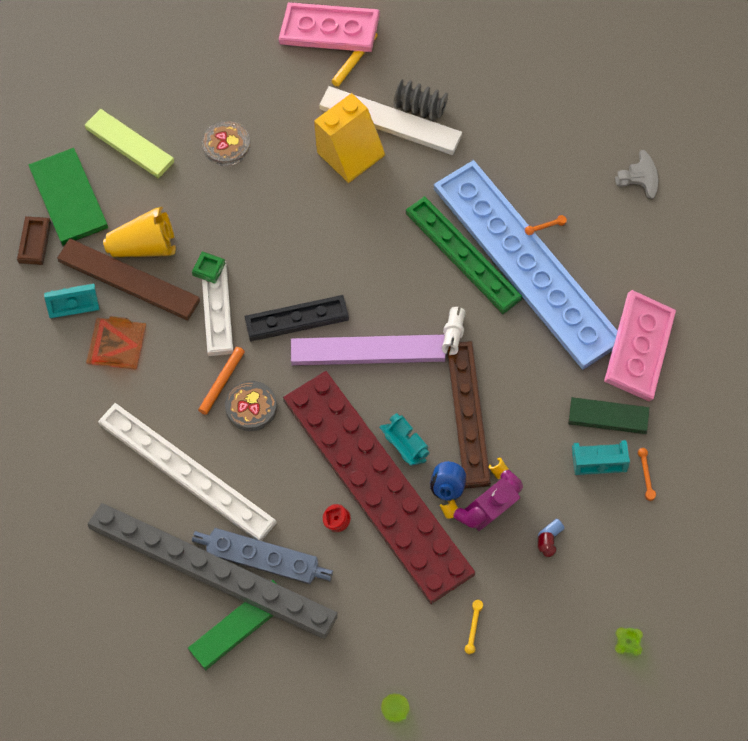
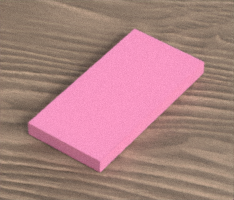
[279,2,380,52]
[604,290,676,402]

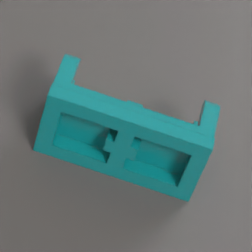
[572,440,630,475]

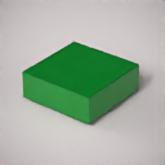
[192,251,226,284]

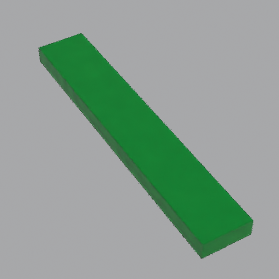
[406,196,522,314]

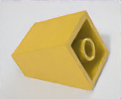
[314,93,385,183]

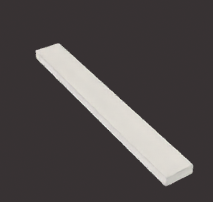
[98,403,277,541]

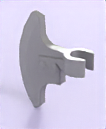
[615,150,658,199]

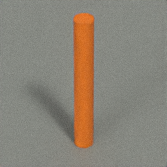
[198,347,245,415]

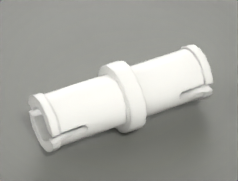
[442,307,466,355]

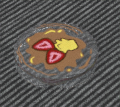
[202,121,251,166]

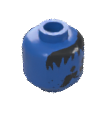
[430,461,466,501]

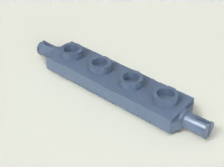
[192,528,333,584]

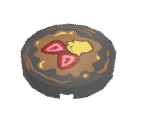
[225,381,277,431]

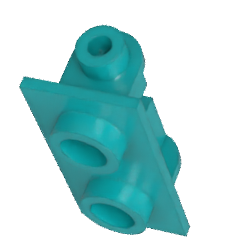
[379,413,430,466]

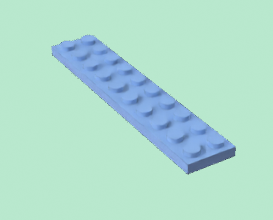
[434,160,618,370]

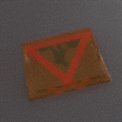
[86,316,146,370]

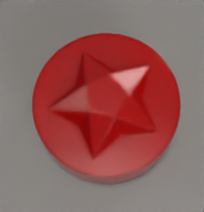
[323,504,351,532]

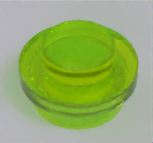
[381,694,409,722]

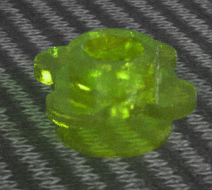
[615,627,643,656]

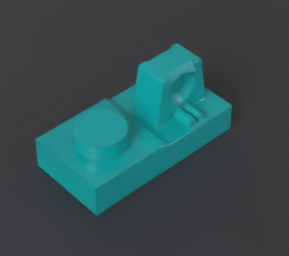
[44,284,100,318]

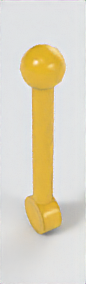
[465,600,483,654]

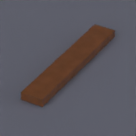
[57,239,200,321]
[447,341,491,489]

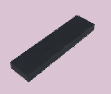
[244,295,349,342]

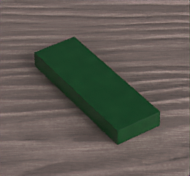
[568,397,650,434]

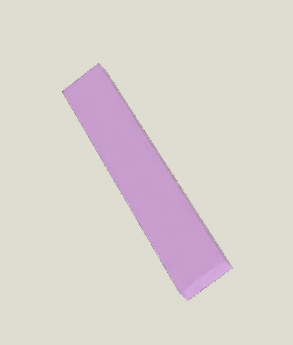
[291,335,445,365]

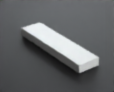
[202,261,233,356]

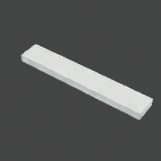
[319,86,462,155]

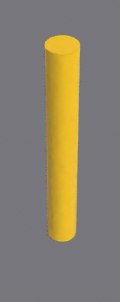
[331,33,378,87]

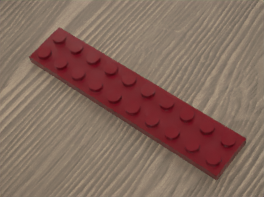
[283,371,475,604]

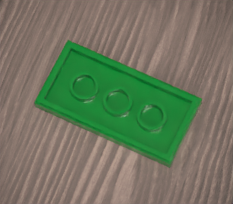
[28,147,108,246]

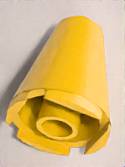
[103,206,176,257]

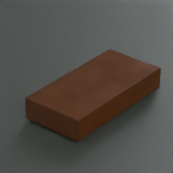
[17,216,51,265]

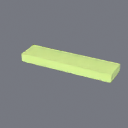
[85,109,174,179]

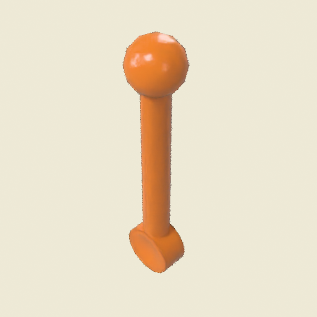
[525,215,567,235]
[638,448,656,501]

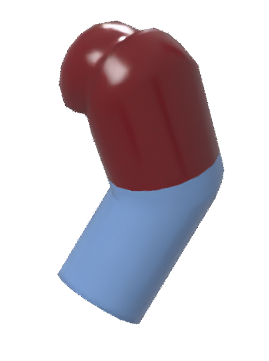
[537,519,565,557]

